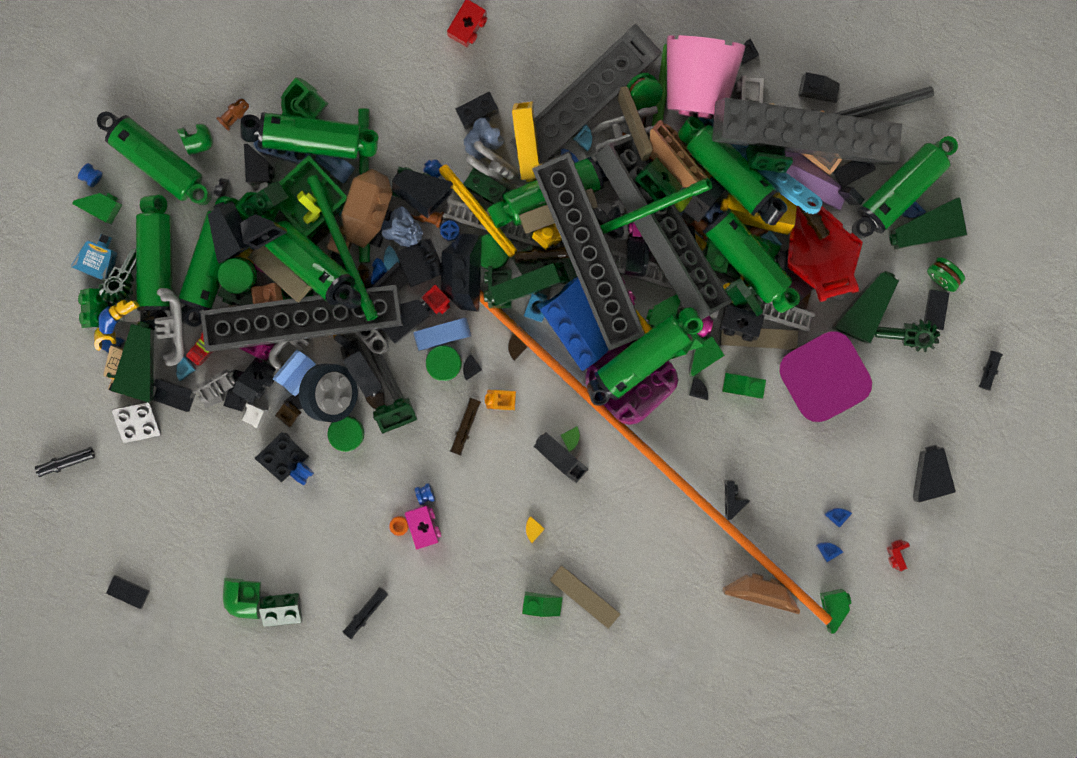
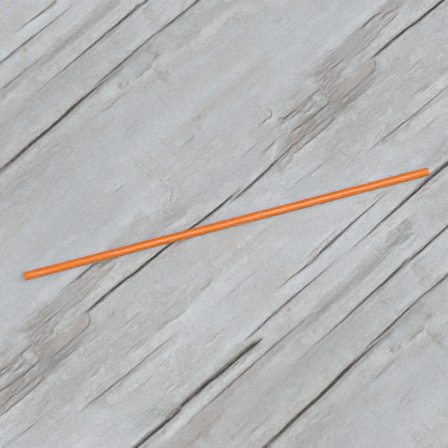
[480,289,832,625]

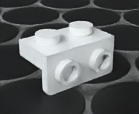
[736,75,764,103]

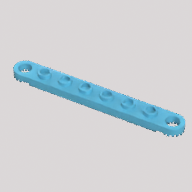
[699,118,822,214]

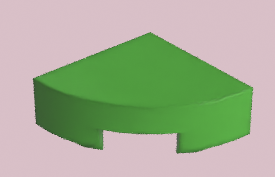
[561,426,580,452]

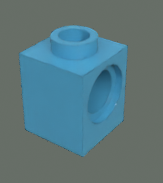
[524,292,548,323]

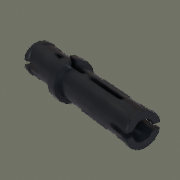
[35,447,95,477]
[342,587,389,639]

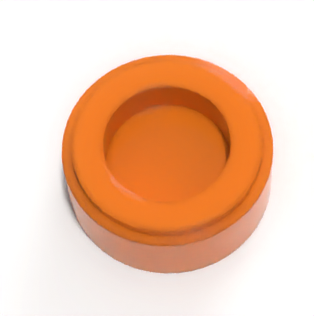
[389,516,409,536]

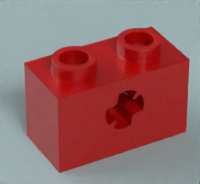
[447,0,488,48]

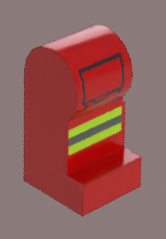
[186,333,214,366]

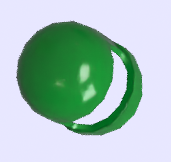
[177,123,213,156]

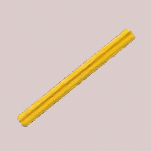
[439,164,517,257]

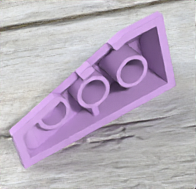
[785,151,844,210]

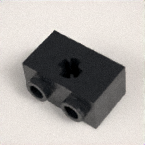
[455,91,499,130]
[719,305,765,342]
[233,357,276,404]

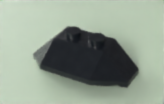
[441,233,482,312]

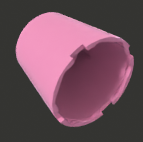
[667,35,745,119]

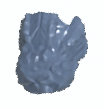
[463,117,505,160]
[382,206,423,247]

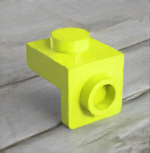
[297,191,321,224]

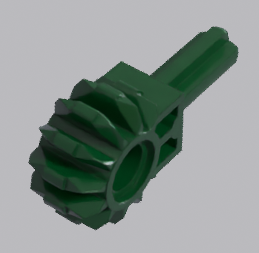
[98,248,136,306]
[875,319,940,352]

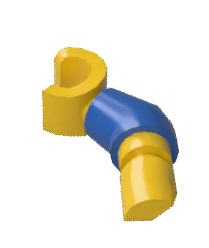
[94,300,140,351]

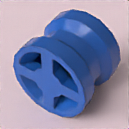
[78,163,103,188]
[440,220,460,241]
[289,461,314,485]
[414,483,435,506]

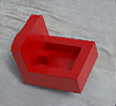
[421,284,451,314]
[887,539,910,571]

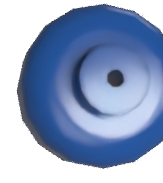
[423,159,442,178]

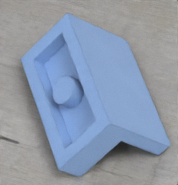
[273,350,317,396]

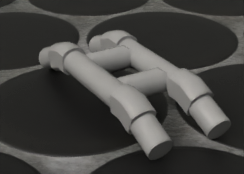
[591,106,658,152]

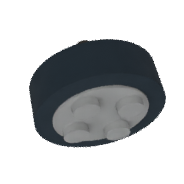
[299,363,358,422]

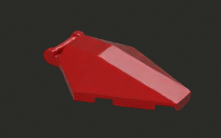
[787,201,863,302]

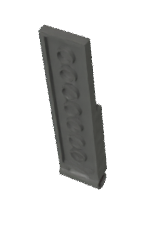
[510,24,662,164]

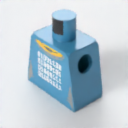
[71,234,117,280]

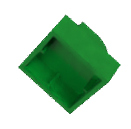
[277,155,347,239]

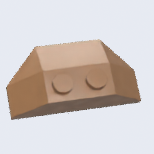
[650,120,710,188]
[341,169,392,248]
[722,573,800,614]

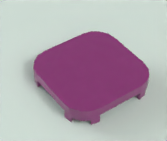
[779,331,872,422]
[585,339,679,425]

